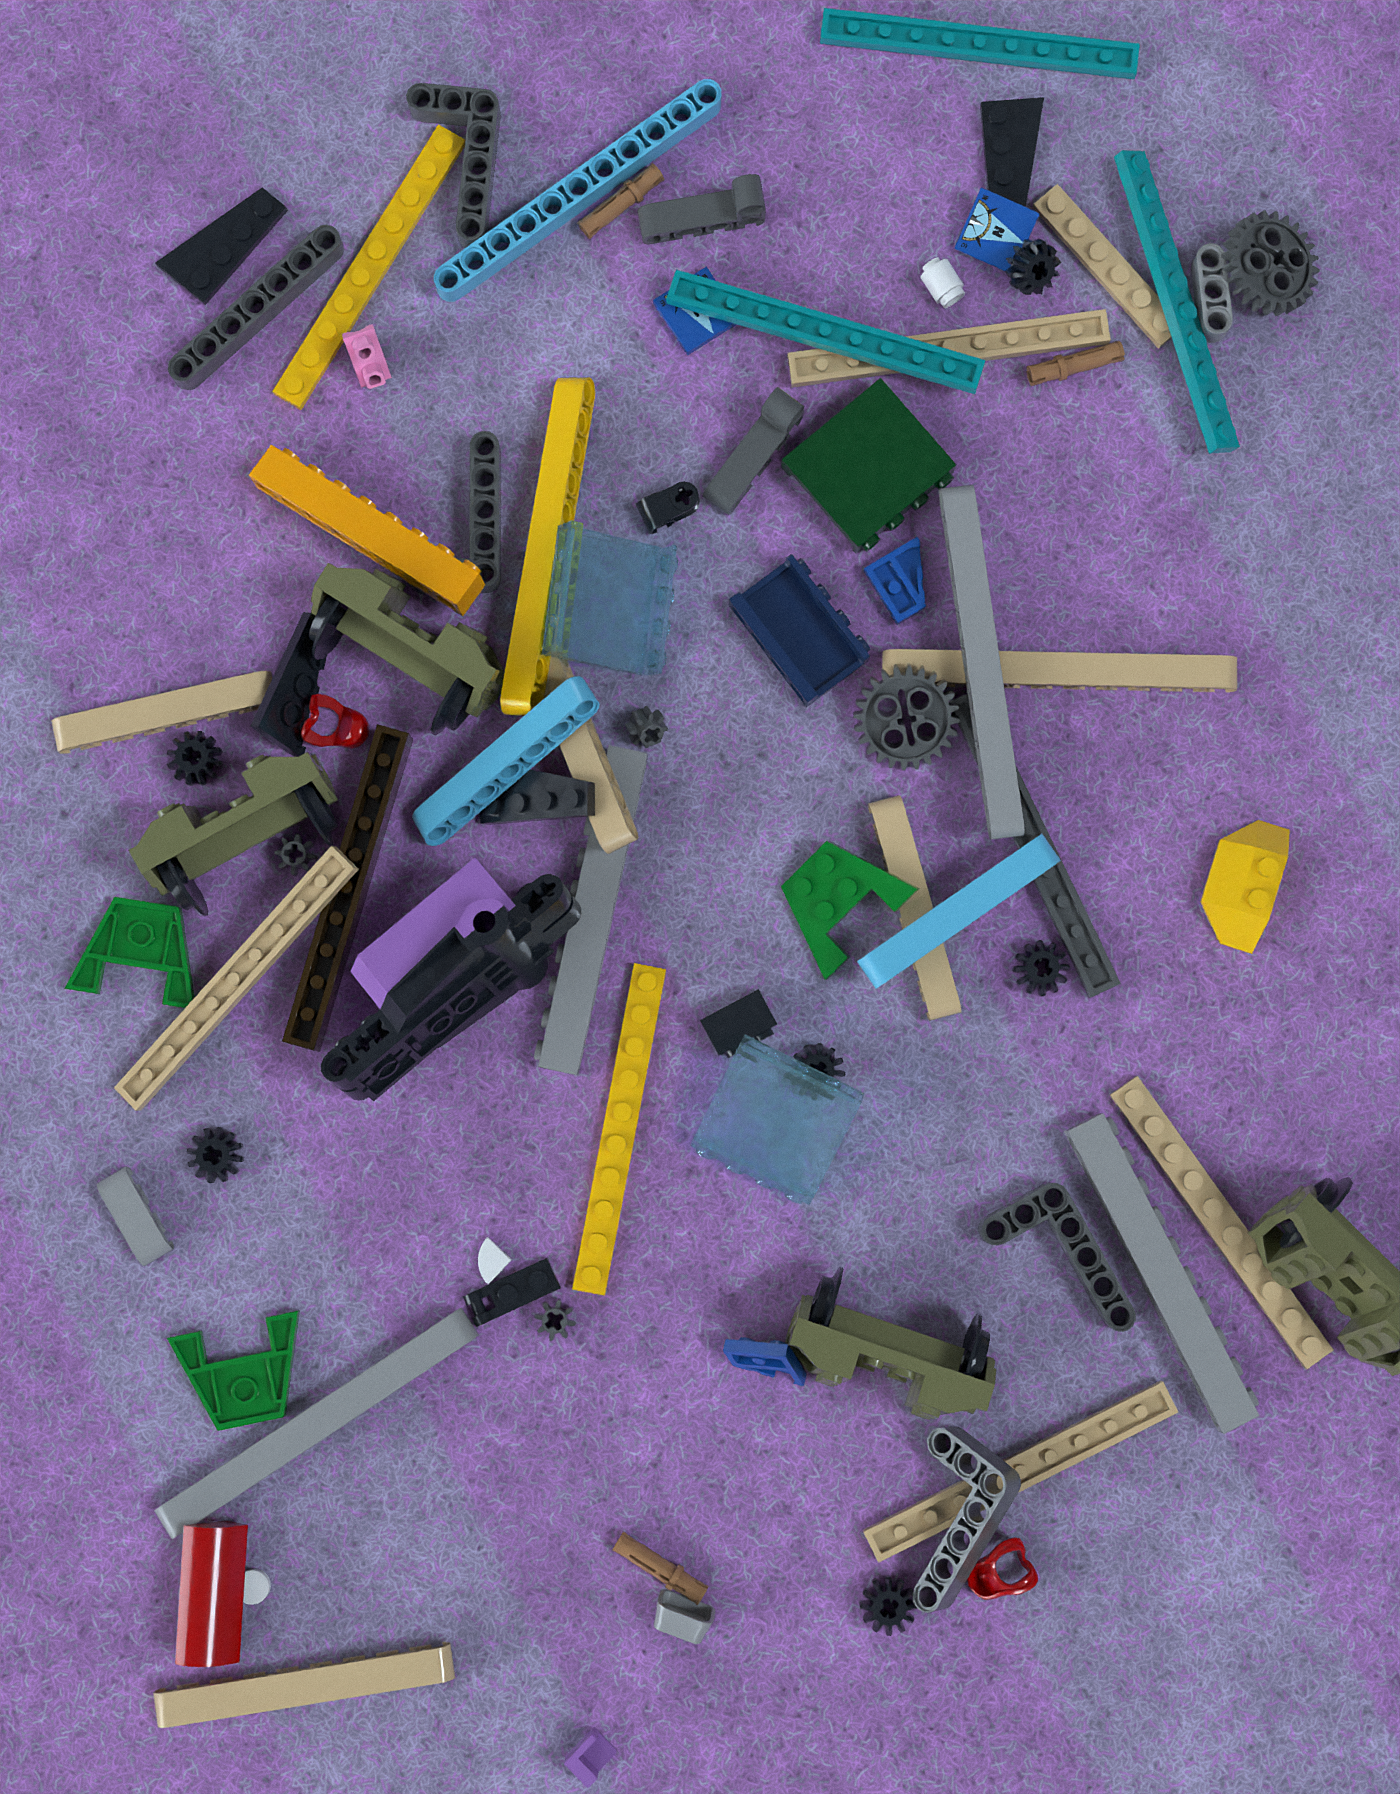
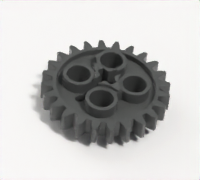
[1221,210,1320,316]
[853,663,960,771]

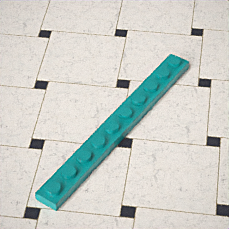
[820,8,1140,79]
[1114,150,1240,454]
[666,269,986,394]

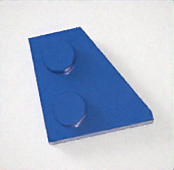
[863,537,926,625]
[723,1337,807,1386]

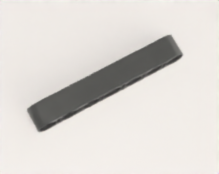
[168,224,344,390]

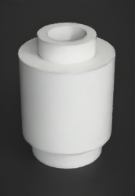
[920,257,965,308]

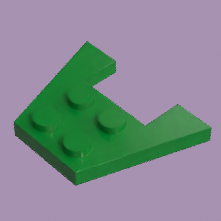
[781,841,920,980]
[64,897,195,1008]
[167,1310,300,1431]

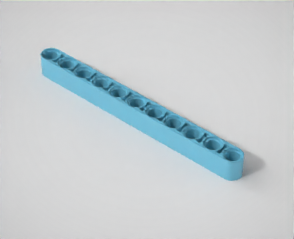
[434,79,722,302]

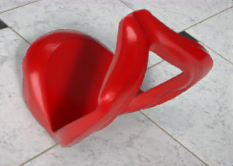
[301,694,369,749]
[967,1537,1038,1600]

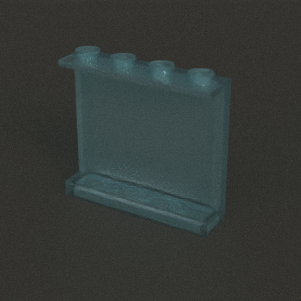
[542,520,678,677]
[690,1034,864,1205]

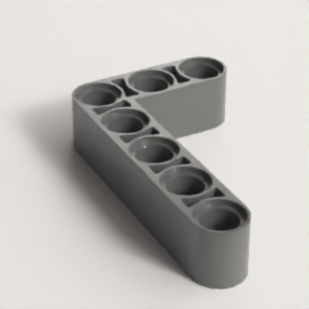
[406,83,501,248]
[407,431,501,594]
[978,1182,1136,1332]
[913,1427,1021,1613]

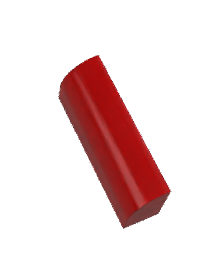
[175,1521,248,1667]

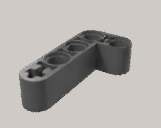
[637,174,766,245]
[703,387,805,515]

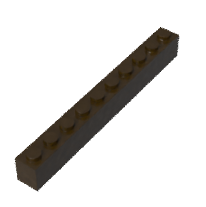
[282,724,413,1052]

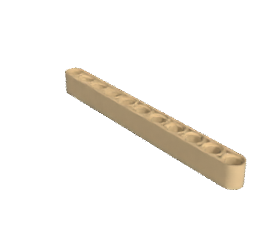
[882,649,1237,692]

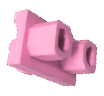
[342,324,392,389]

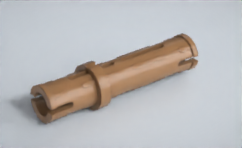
[577,163,665,239]
[1026,340,1125,386]
[612,1531,709,1605]

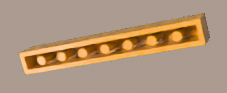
[249,445,485,616]

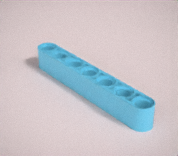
[412,676,599,846]
[857,834,1061,988]

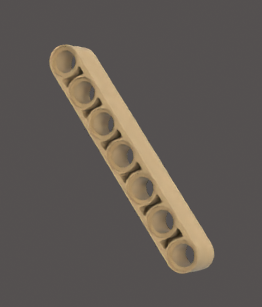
[544,642,639,854]
[51,671,272,754]
[868,795,961,1021]

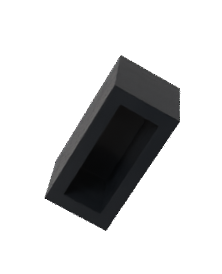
[700,989,777,1058]

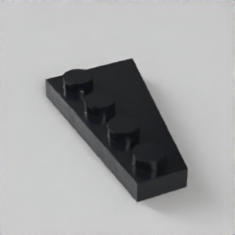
[980,97,1044,207]
[155,187,288,305]
[250,612,327,757]
[480,769,595,825]

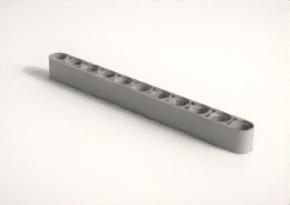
[939,484,1024,840]
[154,1308,479,1539]

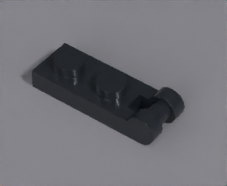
[463,1257,561,1327]

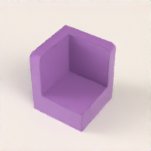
[564,1727,617,1788]

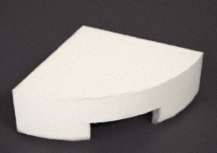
[478,1237,512,1284]

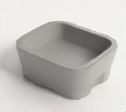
[653,1589,715,1644]

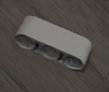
[1191,243,1233,343]
[97,1166,174,1266]

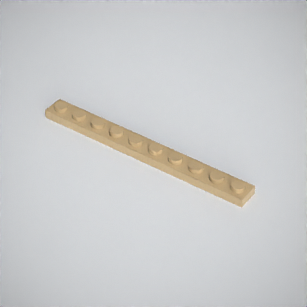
[787,309,1111,388]
[114,846,359,1111]
[1110,1076,1333,1369]
[863,1381,1178,1563]

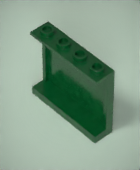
[781,378,957,554]

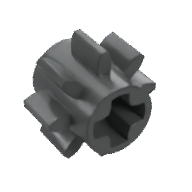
[625,706,668,748]
[275,834,318,876]
[534,1299,576,1341]

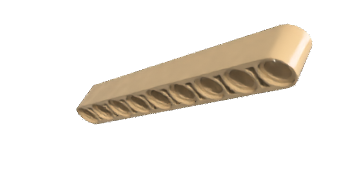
[153,1642,455,1728]

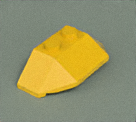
[1200,820,1290,954]

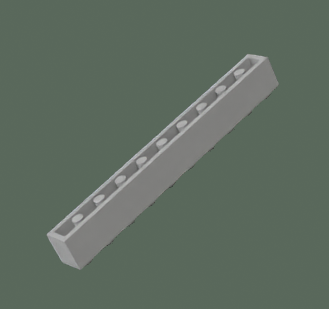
[534,745,648,1076]
[1064,1113,1259,1434]

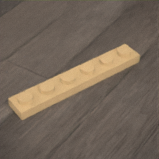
[1032,184,1172,349]

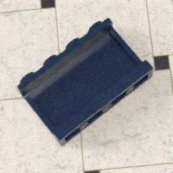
[729,554,870,708]

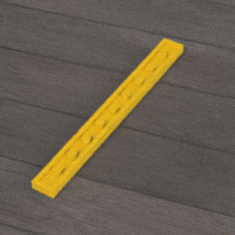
[272,124,465,410]
[572,963,666,1296]

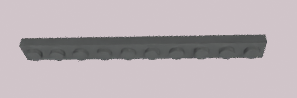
[949,694,1121,998]

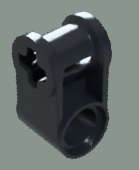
[636,481,700,534]

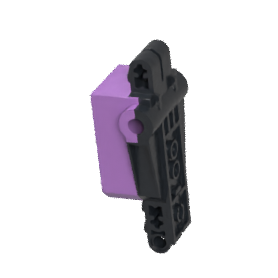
[321,858,582,1101]

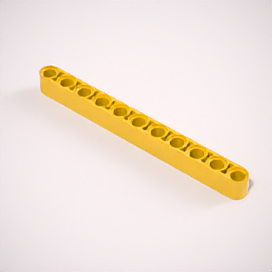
[500,377,596,716]

